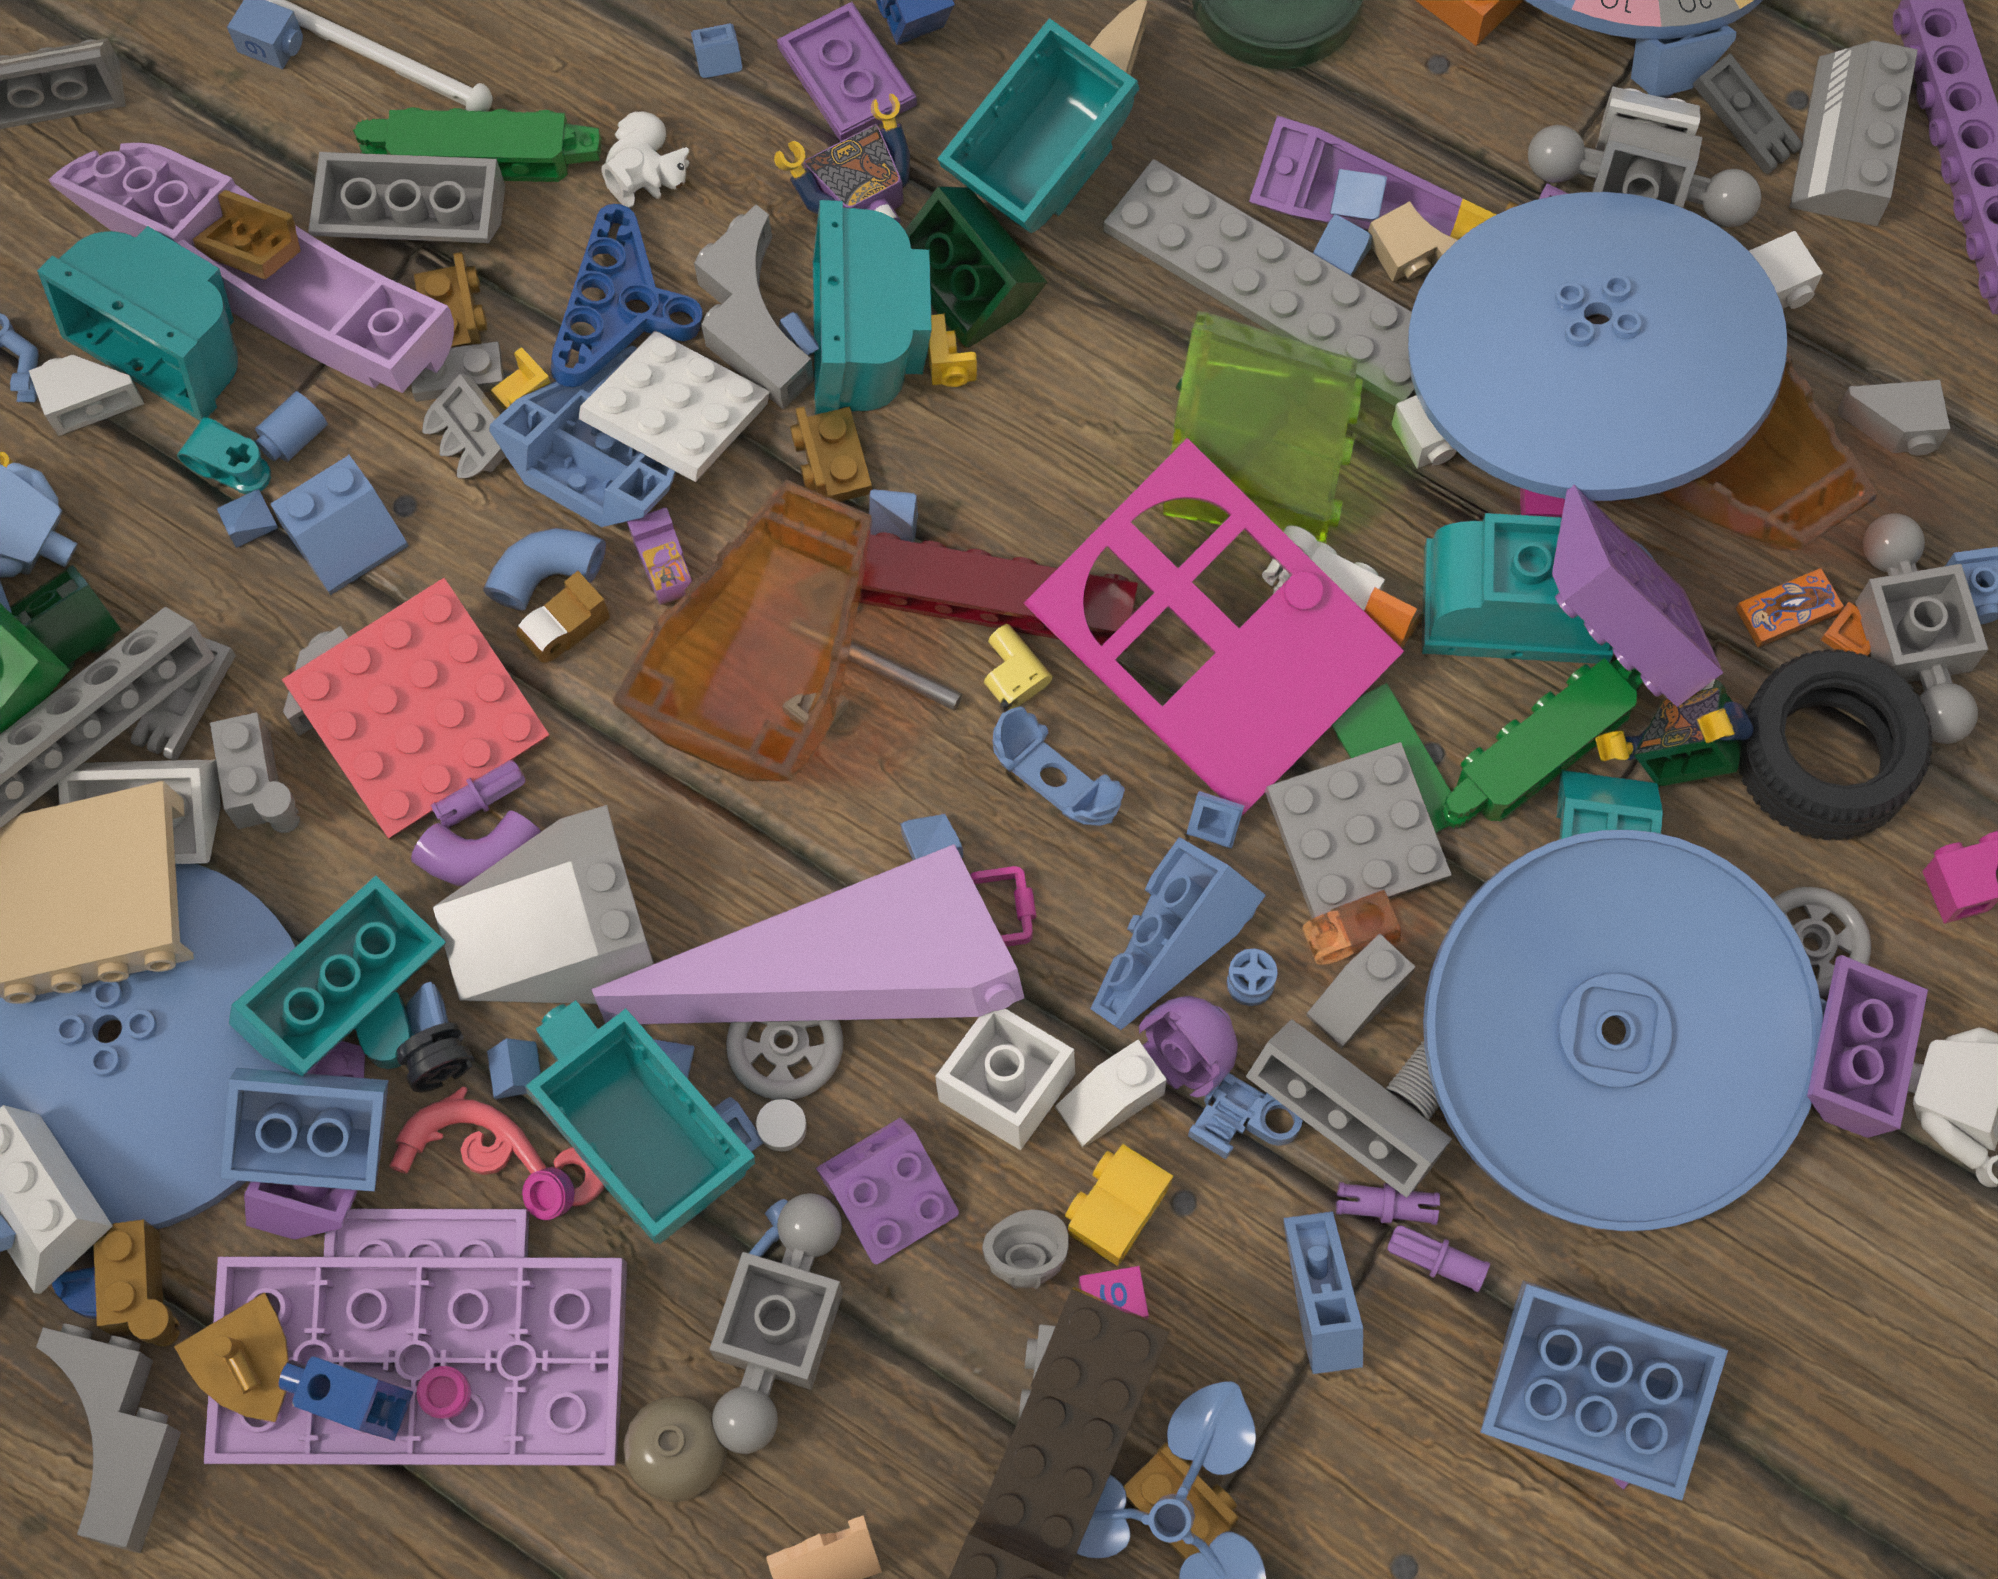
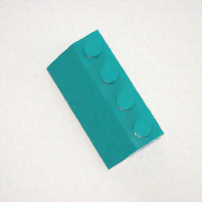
[228,876,446,1077]

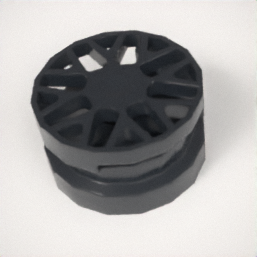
[395,1022,475,1093]

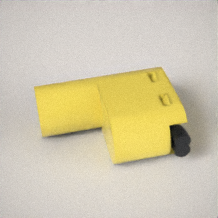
[984,624,1053,712]

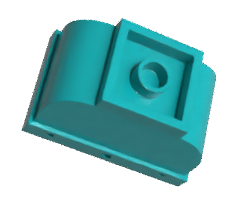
[937,18,1140,233]
[813,200,932,415]
[37,226,238,421]
[1422,513,1613,664]
[525,1008,755,1245]

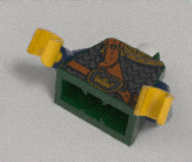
[1595,679,1753,787]

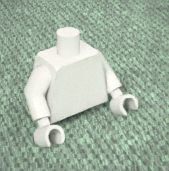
[1908,1027,1998,1187]

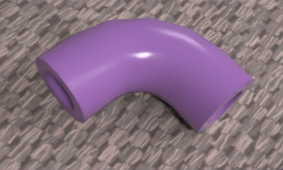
[411,811,542,886]

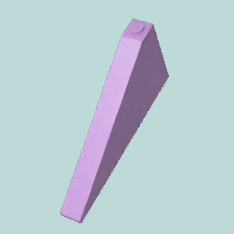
[591,844,1024,1024]

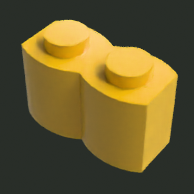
[1065,1144,1173,1266]

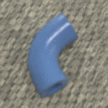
[483,528,606,610]

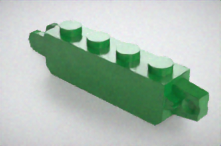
[353,107,602,182]
[1441,658,1644,829]

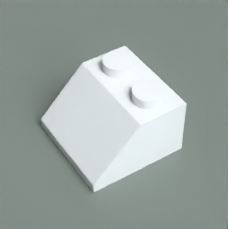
[1596,86,1700,152]

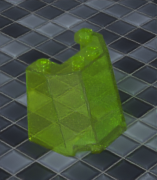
[1163,311,1363,543]

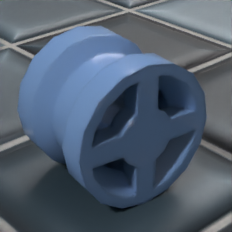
[1226,948,1278,1006]

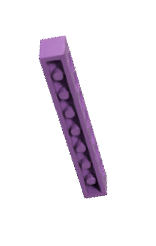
[1893,0,1998,315]

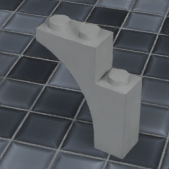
[694,205,814,410]
[36,1324,181,1553]

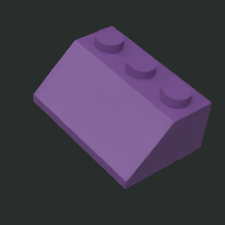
[1807,955,1928,1138]

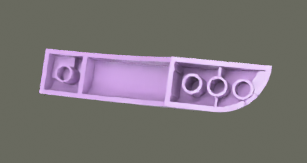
[49,143,454,393]

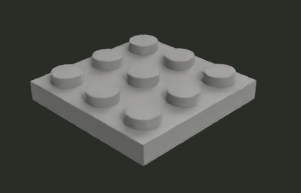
[1265,742,1451,924]

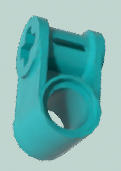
[177,417,271,494]

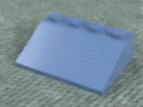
[1480,1280,1728,1501]

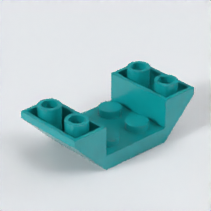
[1556,770,1663,840]

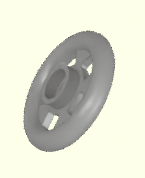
[1772,887,1871,999]
[726,1020,843,1100]

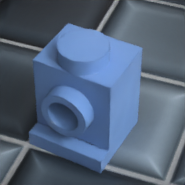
[1945,547,1998,624]

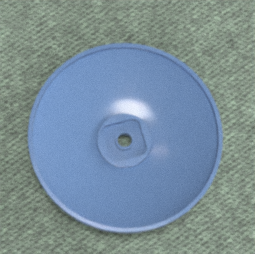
[1408,192,1787,501]
[1423,830,1823,1231]
[0,864,296,1229]

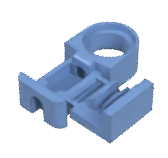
[1188,1073,1303,1159]

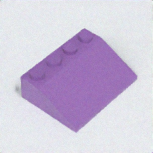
[1552,484,1723,707]

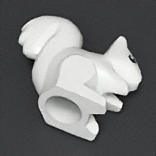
[602,111,690,209]

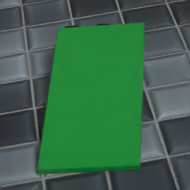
[1331,683,1450,833]

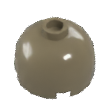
[623,1396,727,1503]

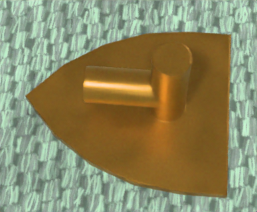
[174,1293,289,1422]

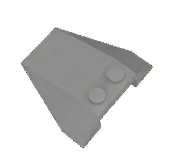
[433,805,654,1004]

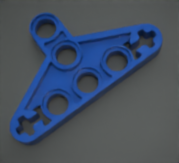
[550,204,702,387]

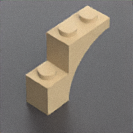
[1368,201,1457,282]

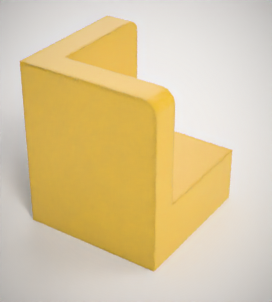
[491,347,551,410]

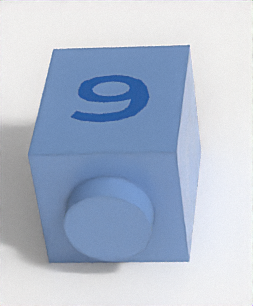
[227,0,303,70]

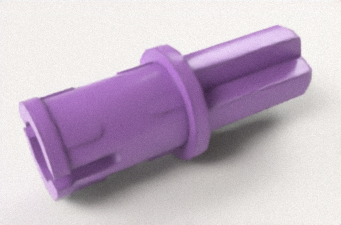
[431,760,525,829]
[1388,1225,1490,1293]

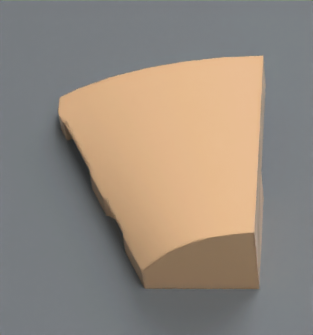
[766,1516,882,1579]

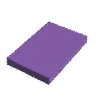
[777,2,917,142]

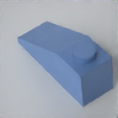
[1283,1211,1363,1374]

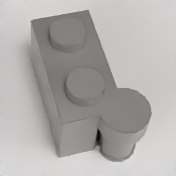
[210,712,300,833]

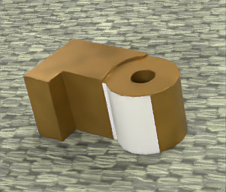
[516,571,610,663]

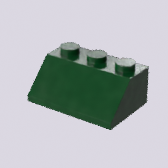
[905,186,1048,347]
[10,565,121,674]

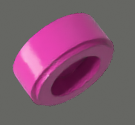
[522,1167,575,1220]
[416,1366,471,1419]

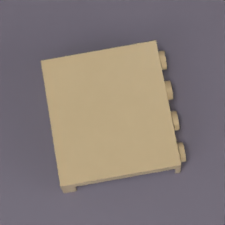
[0,781,194,1004]

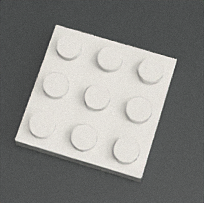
[579,331,770,482]

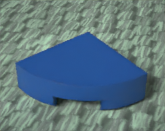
[52,1267,97,1319]

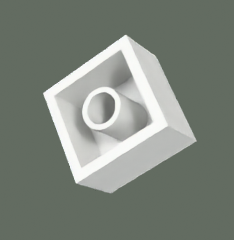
[935,1009,1075,1150]

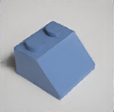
[271,455,408,595]

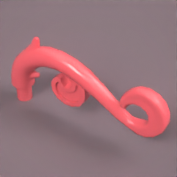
[389,1087,605,1207]

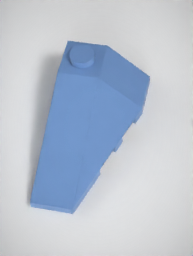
[1091,837,1266,1030]

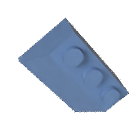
[220,1068,389,1191]

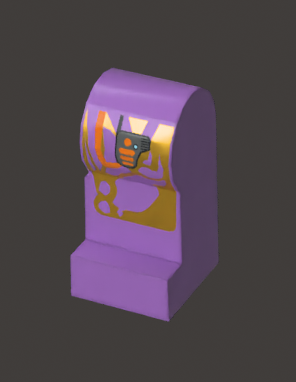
[627,507,695,605]

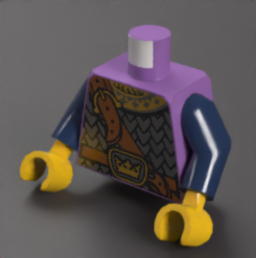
[774,94,910,224]

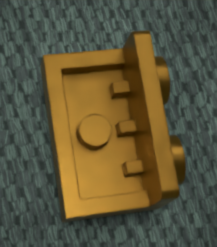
[193,190,301,280]

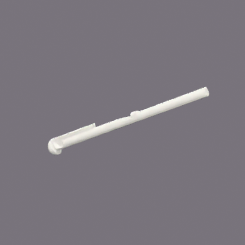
[266,0,492,111]

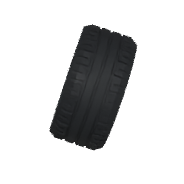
[1738,649,1933,840]

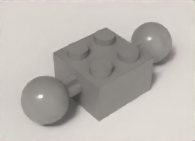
[1528,115,1761,227]
[1855,513,1988,744]
[709,1193,843,1454]

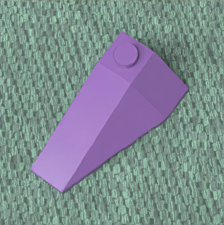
[244,1041,365,1240]

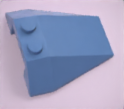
[489,346,676,527]

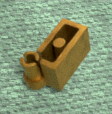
[94,1219,180,1347]

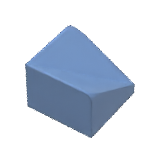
[869,489,918,542]
[900,814,963,860]

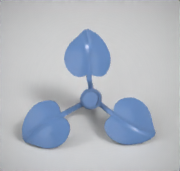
[1077,1381,1266,1579]

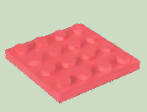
[282,578,549,840]

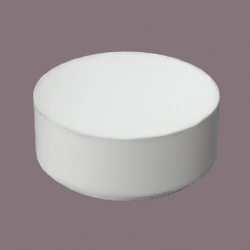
[756,1099,807,1151]

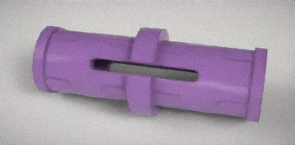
[1336,1182,1440,1225]

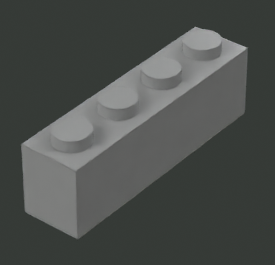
[1246,1019,1452,1198]

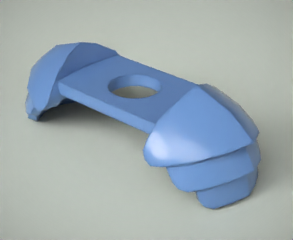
[993,706,1125,826]

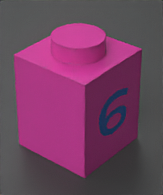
[1079,1266,1149,1319]

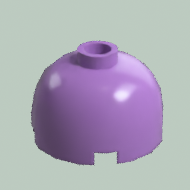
[1139,996,1238,1097]

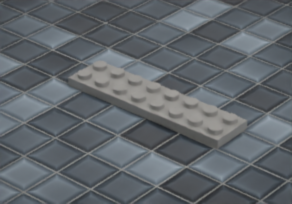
[1103,159,1415,407]

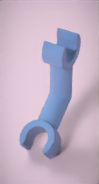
[0,313,39,402]

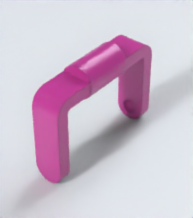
[970,866,1037,947]

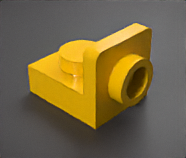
[928,314,977,387]

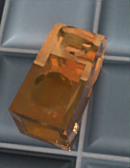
[1302,889,1401,965]

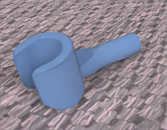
[749,1199,788,1257]

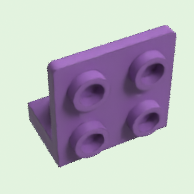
[816,1117,959,1264]

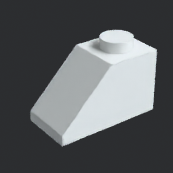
[29,355,144,436]
[1055,1040,1167,1148]

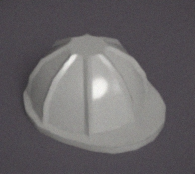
[982,1209,1068,1289]

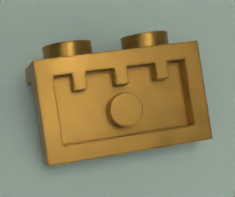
[414,252,488,348]
[790,406,872,506]
[1123,1442,1239,1561]

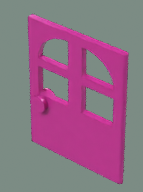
[1024,438,1404,815]

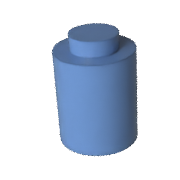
[255,391,328,462]

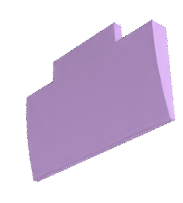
[204,1209,627,1466]

